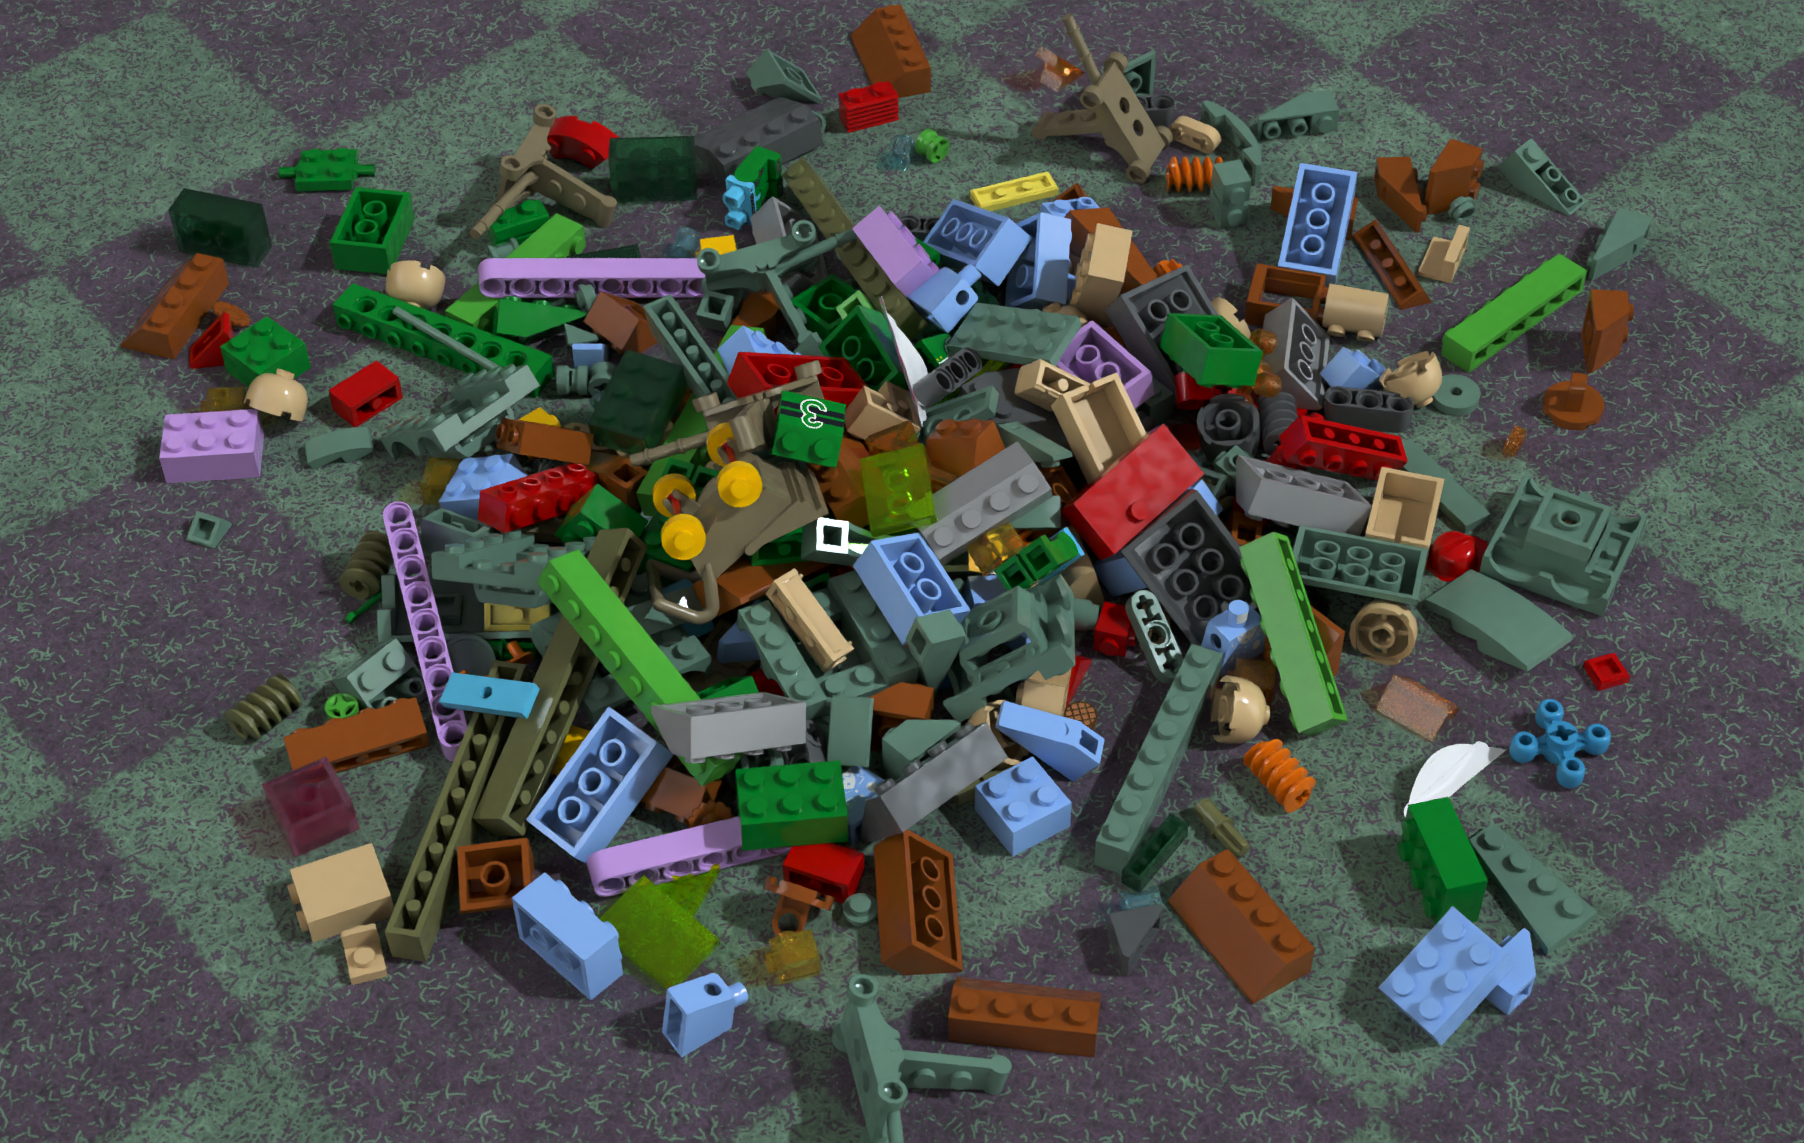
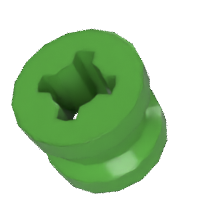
[915,129,950,164]
[325,693,359,720]

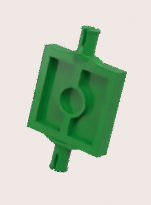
[279,148,376,191]

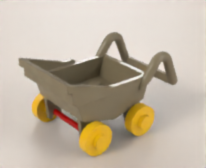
[645,422,829,625]

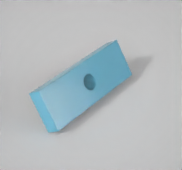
[439,672,540,719]

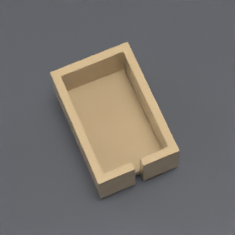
[1069,223,1133,326]
[1051,372,1146,485]
[1365,467,1444,572]

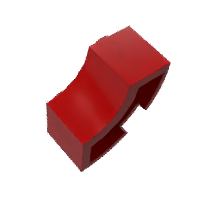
[547,116,622,169]

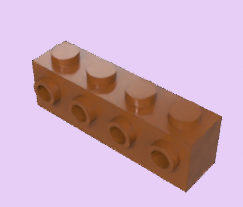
[283,697,430,785]

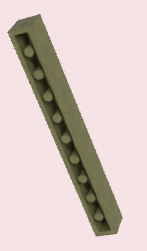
[782,157,929,340]
[473,528,648,836]
[385,660,530,962]

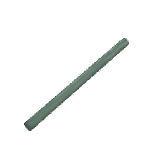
[393,307,502,370]

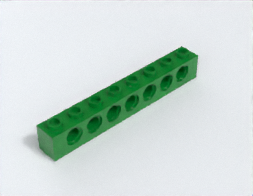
[332,283,555,398]

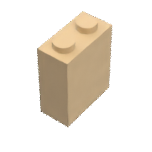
[287,843,394,943]

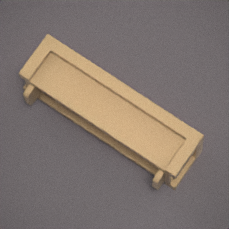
[766,568,854,674]

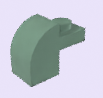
[696,289,749,333]

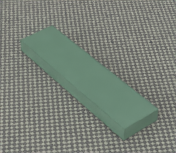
[1400,438,1491,533]

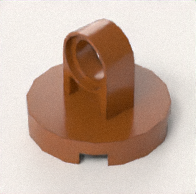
[1542,372,1605,430]
[763,875,835,940]

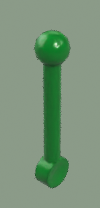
[345,590,382,624]

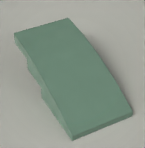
[1425,569,1573,672]

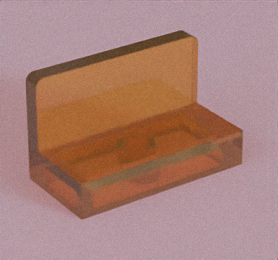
[1376,674,1461,741]

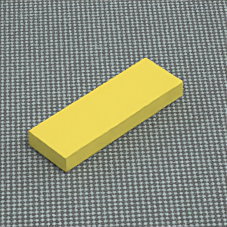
[970,171,1059,211]

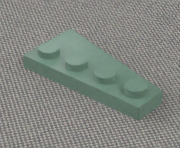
[881,385,999,453]
[1469,822,1598,956]

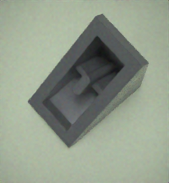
[1107,904,1164,977]

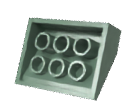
[1293,525,1428,605]

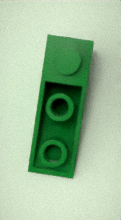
[492,296,588,344]

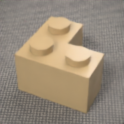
[845,381,921,451]
[1015,669,1071,716]

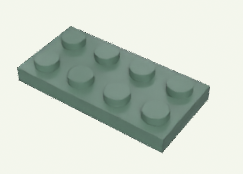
[947,302,1082,366]

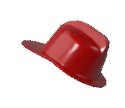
[1425,531,1488,582]

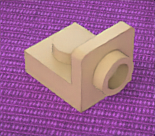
[340,923,388,985]

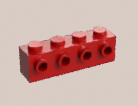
[1279,415,1408,481]
[478,462,599,533]

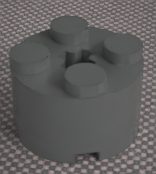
[1197,393,1261,464]

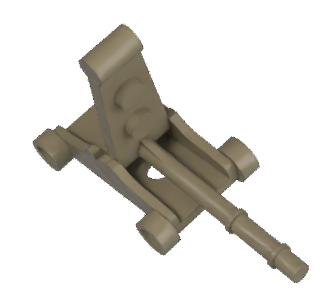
[1031,13,1173,184]
[470,104,617,239]
[629,360,824,471]

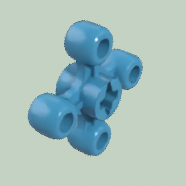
[1509,699,1611,789]

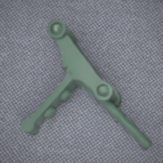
[697,220,859,346]
[832,974,1012,1143]

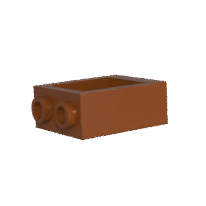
[1245,263,1329,326]
[495,417,594,465]

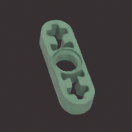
[1125,590,1184,683]

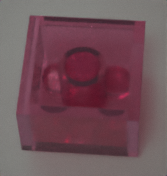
[262,756,359,857]

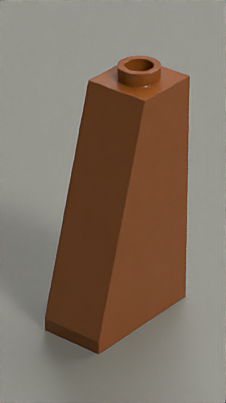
[1064,207,1158,297]

